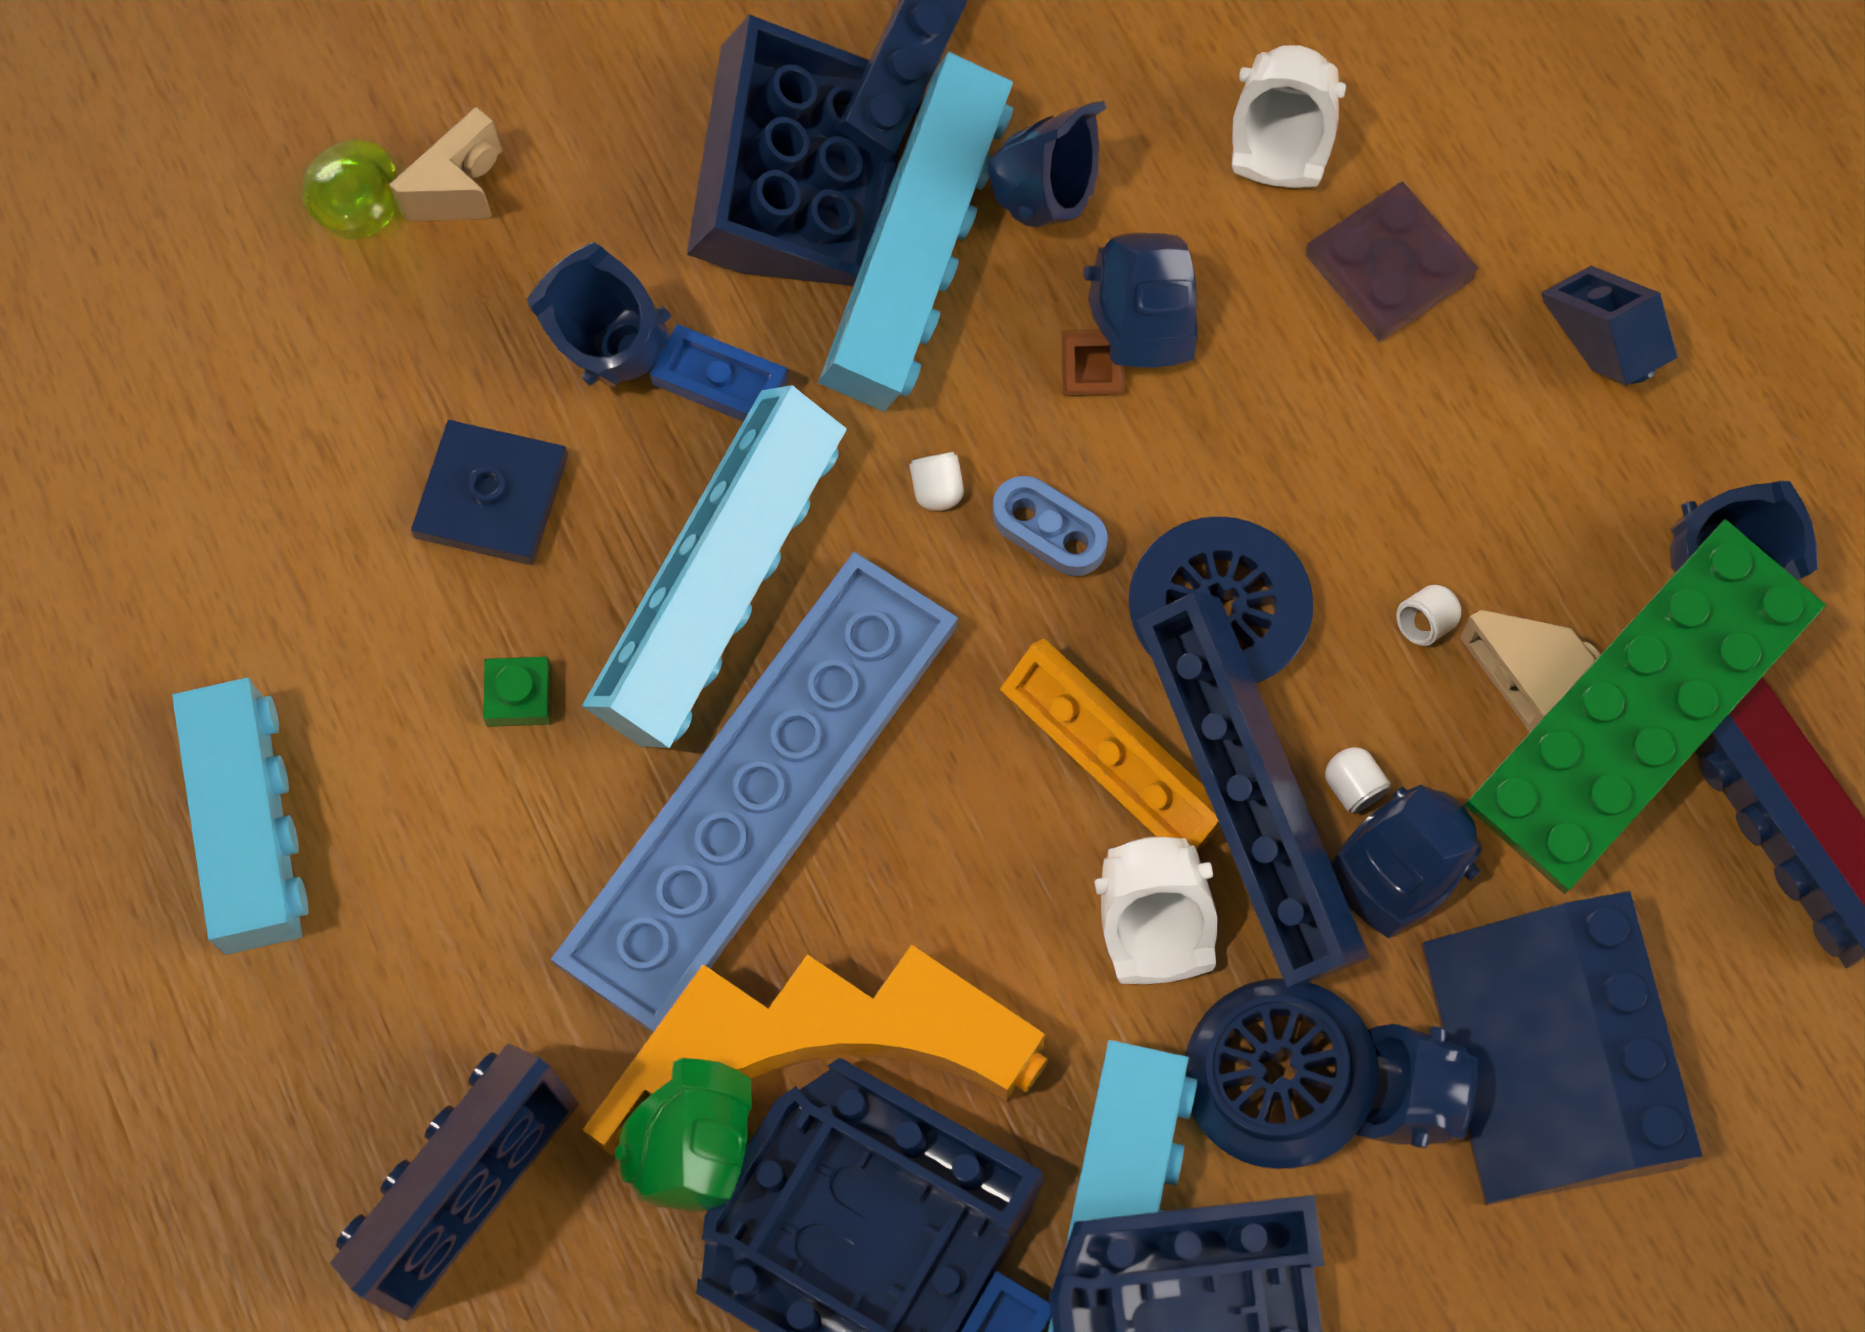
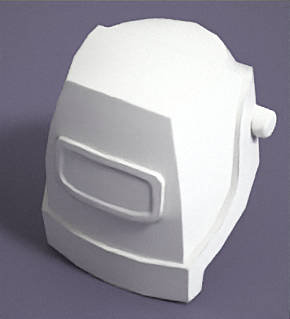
[1232,45,1346,187]
[1094,837,1217,984]

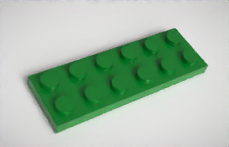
[1464,519,1826,894]

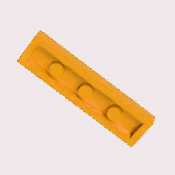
[1000,638,1220,853]

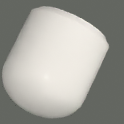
[909,452,964,511]
[1396,585,1461,646]
[1325,747,1391,814]

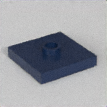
[411,420,568,565]

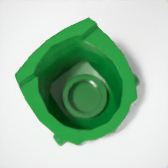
[615,1058,752,1212]

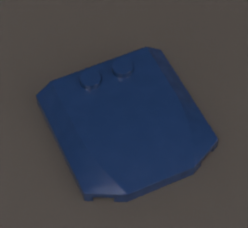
[696,1058,1045,1332]
[1049,1195,1324,1332]

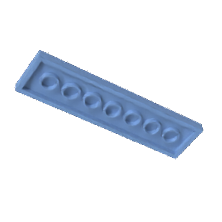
[550,552,958,1033]

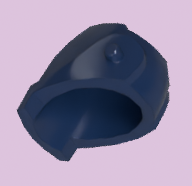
[988,101,1106,227]
[1083,232,1198,367]
[527,242,671,387]
[1670,481,1818,580]
[1330,785,1482,938]
[1333,1024,1477,1149]

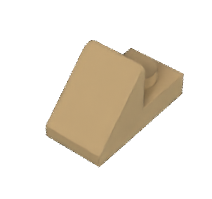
[389,107,502,221]

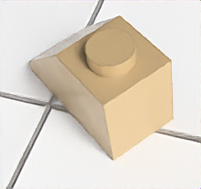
[1460,610,1600,732]

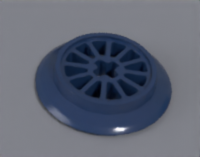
[1129,517,1313,683]
[1185,978,1379,1169]

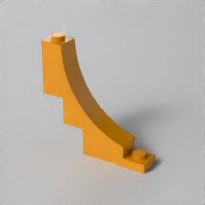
[583,944,1048,1156]

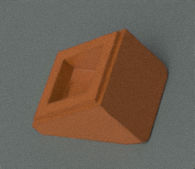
[1061,329,1124,395]

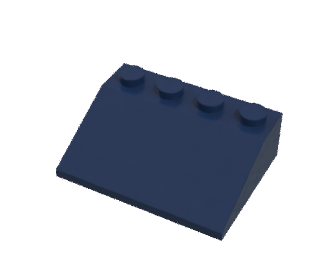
[687,14,899,286]
[1421,891,1703,1205]
[330,1043,580,1321]

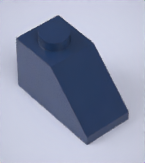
[1541,266,1678,386]

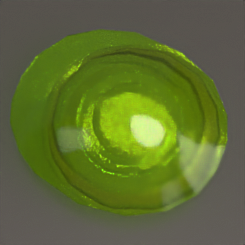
[302,139,397,240]

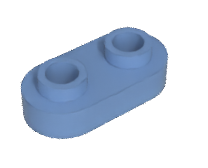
[993,476,1108,576]

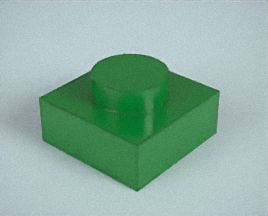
[483,657,552,727]

